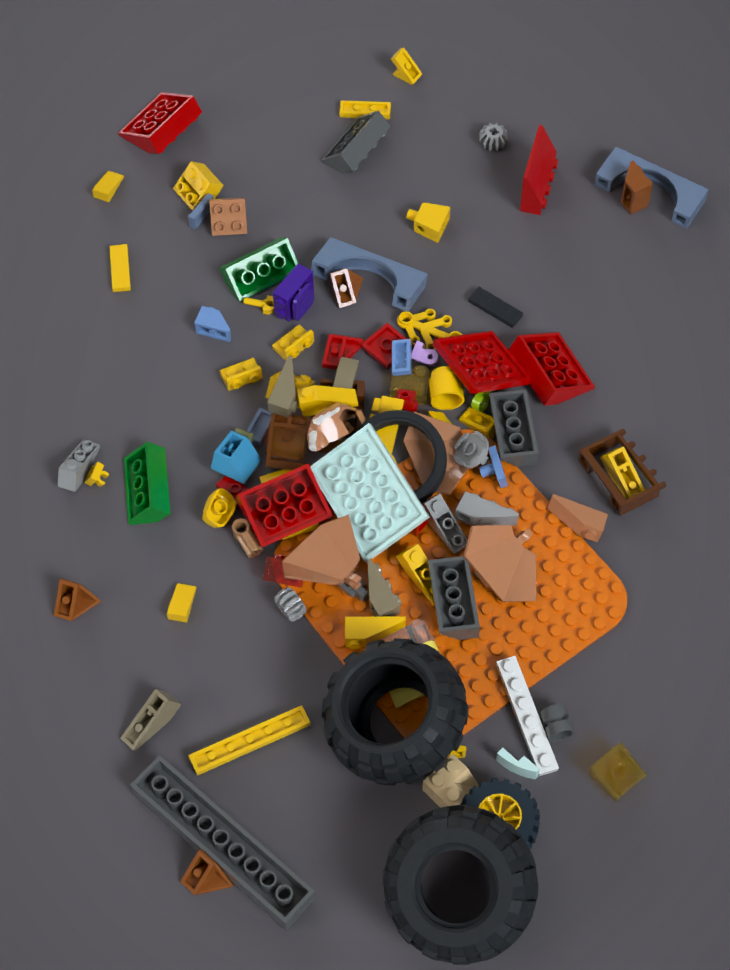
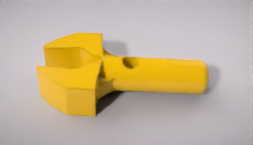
[243,295,274,315]

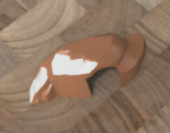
[307,402,366,451]

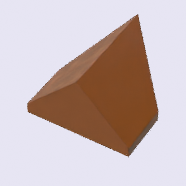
[329,268,363,308]
[53,578,102,621]
[180,849,234,896]

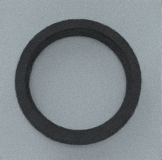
[354,410,447,503]

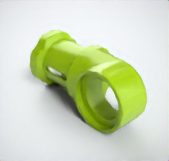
[471,390,496,412]

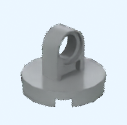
[453,431,490,468]

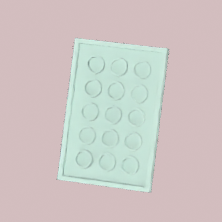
[310,423,430,563]

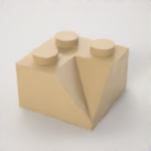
[423,754,479,808]

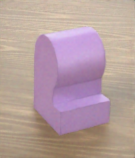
[411,341,440,367]

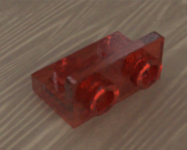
[263,554,304,588]

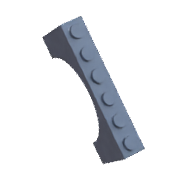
[594,147,709,229]
[311,237,428,312]

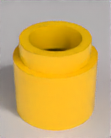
[429,366,465,410]

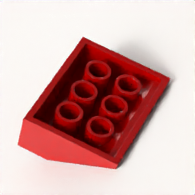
[118,92,202,154]
[520,125,559,215]
[509,332,595,406]
[236,463,333,548]

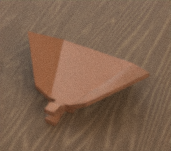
[403,412,469,495]
[282,514,361,590]
[464,525,536,602]

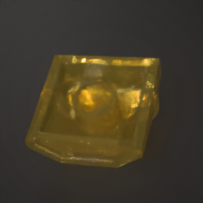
[390,365,430,405]
[588,742,647,801]

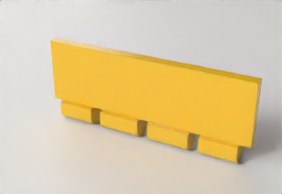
[370,396,404,455]

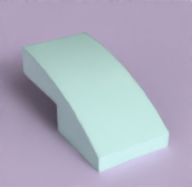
[496,748,540,779]

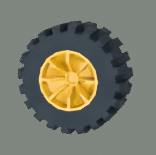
[462,778,540,858]

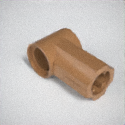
[232,518,263,558]

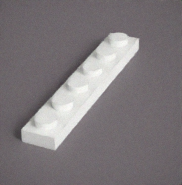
[496,656,559,777]

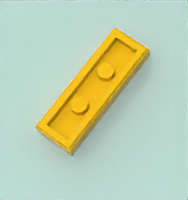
[339,100,391,119]
[110,244,131,292]

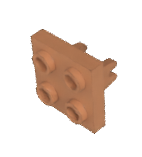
[209,198,247,236]

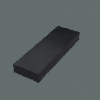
[468,287,523,328]

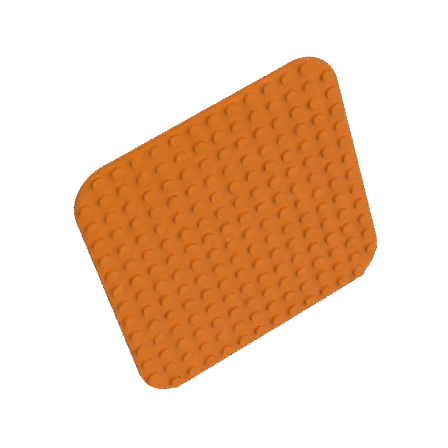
[272,429,627,739]

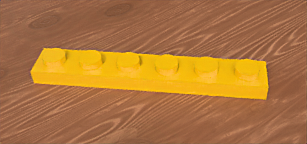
[188,705,311,776]

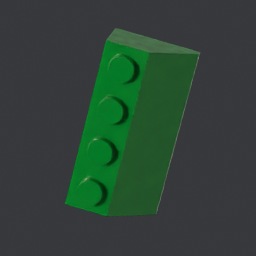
[219,237,298,301]
[123,442,171,525]

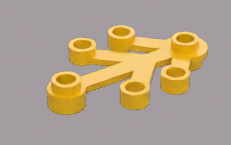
[397,309,462,351]

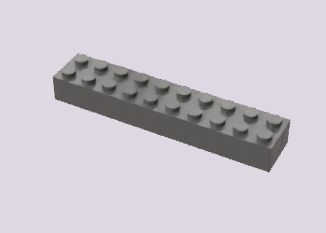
[130,755,316,931]

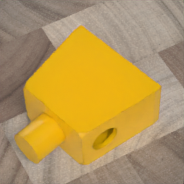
[406,203,450,243]

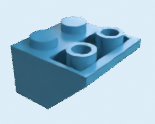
[211,430,262,484]

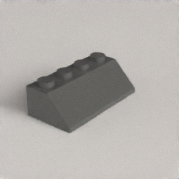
[321,110,390,173]
[489,389,539,467]
[428,556,480,640]

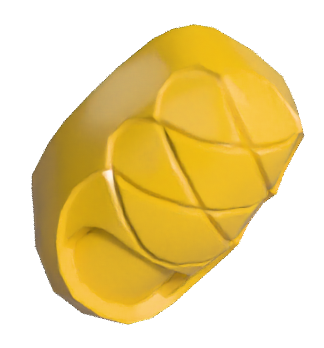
[202,488,237,528]

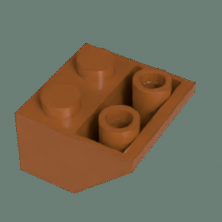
[621,160,652,215]

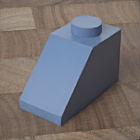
[194,306,231,342]

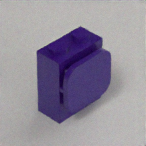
[273,263,314,322]

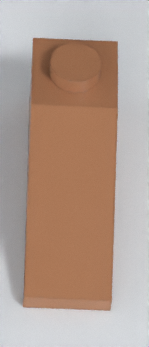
[547,494,608,543]

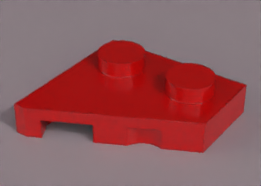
[322,334,364,370]

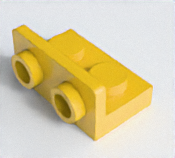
[272,324,314,361]
[220,358,263,391]

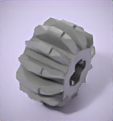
[479,123,508,151]
[274,587,306,622]

